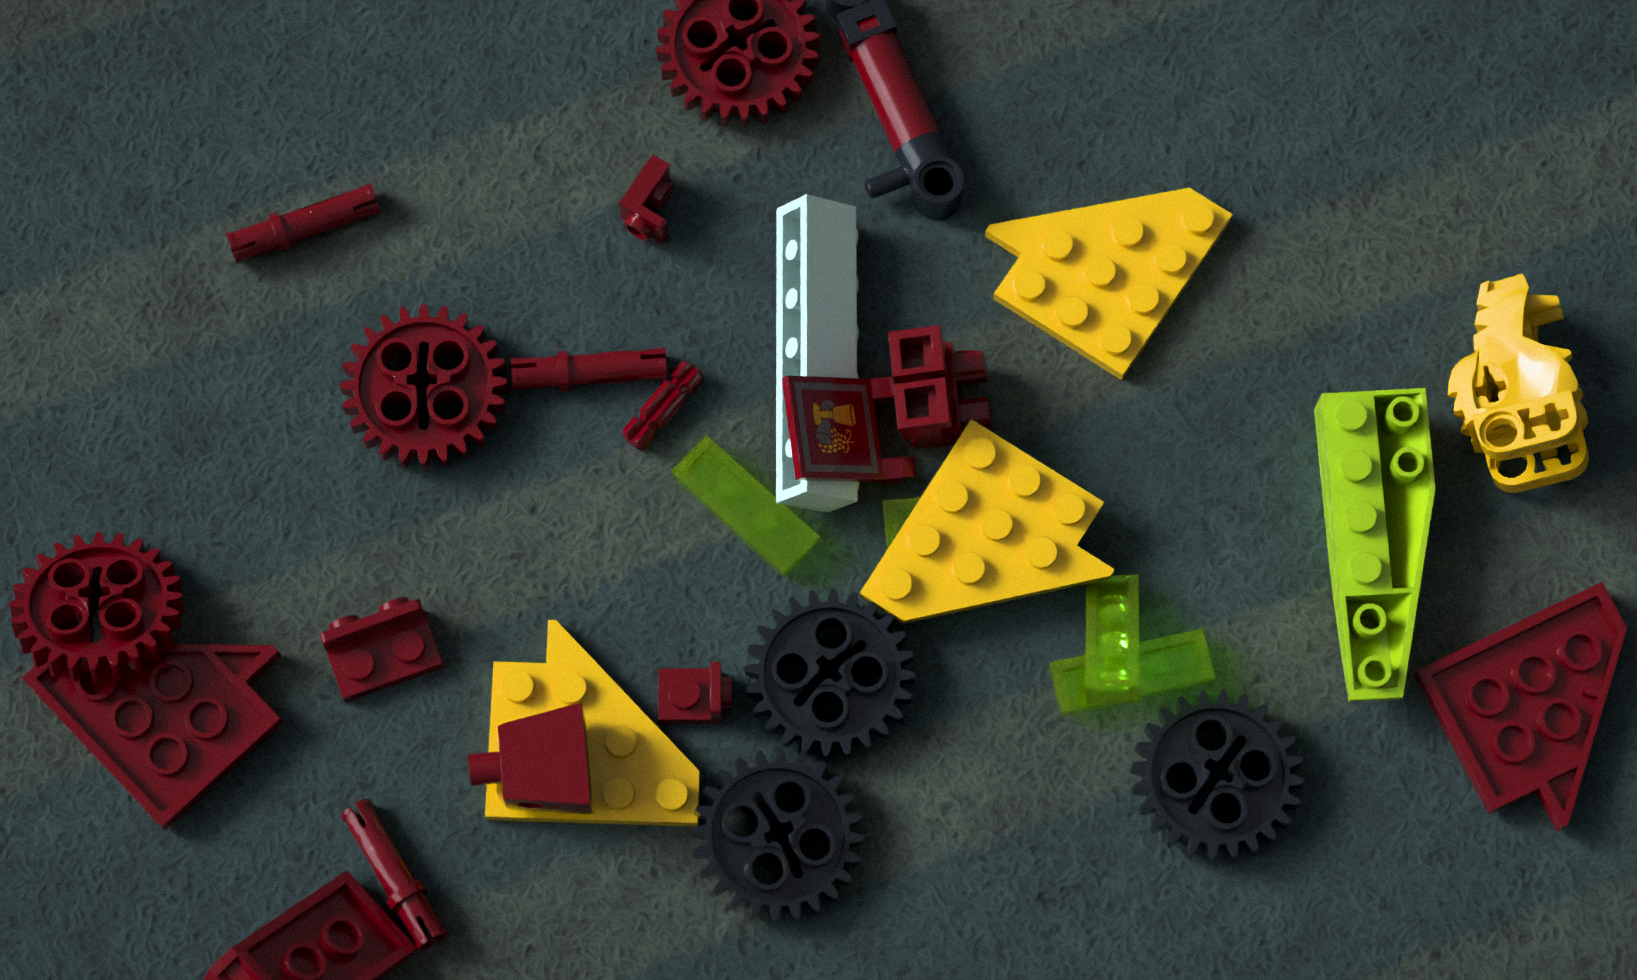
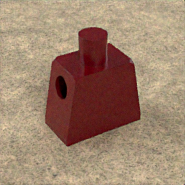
[468,704,593,815]

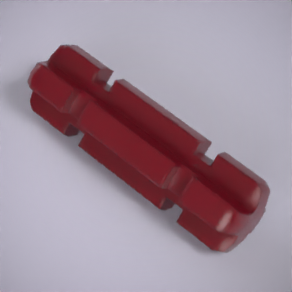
[622,361,703,451]

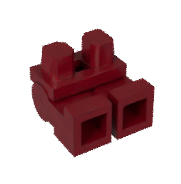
[888,325,993,449]

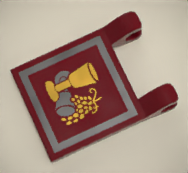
[782,375,917,485]

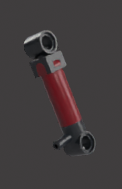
[825,0,964,220]

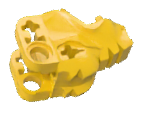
[1448,274,1589,493]

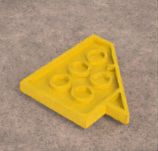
[985,188,1233,380]
[859,419,1115,624]
[485,620,700,827]

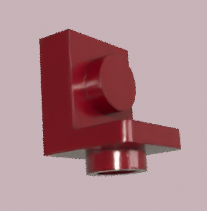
[619,154,673,244]
[658,662,732,724]

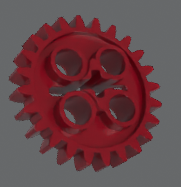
[656,0,819,128]
[339,304,509,470]
[9,532,185,684]

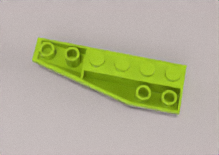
[1314,388,1435,702]

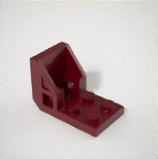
[203,871,417,980]

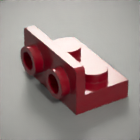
[319,597,444,702]

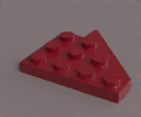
[1414,582,1627,832]
[22,644,283,831]

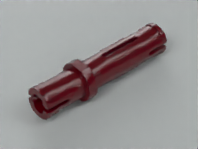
[225,183,381,264]
[511,347,667,391]
[340,799,449,951]

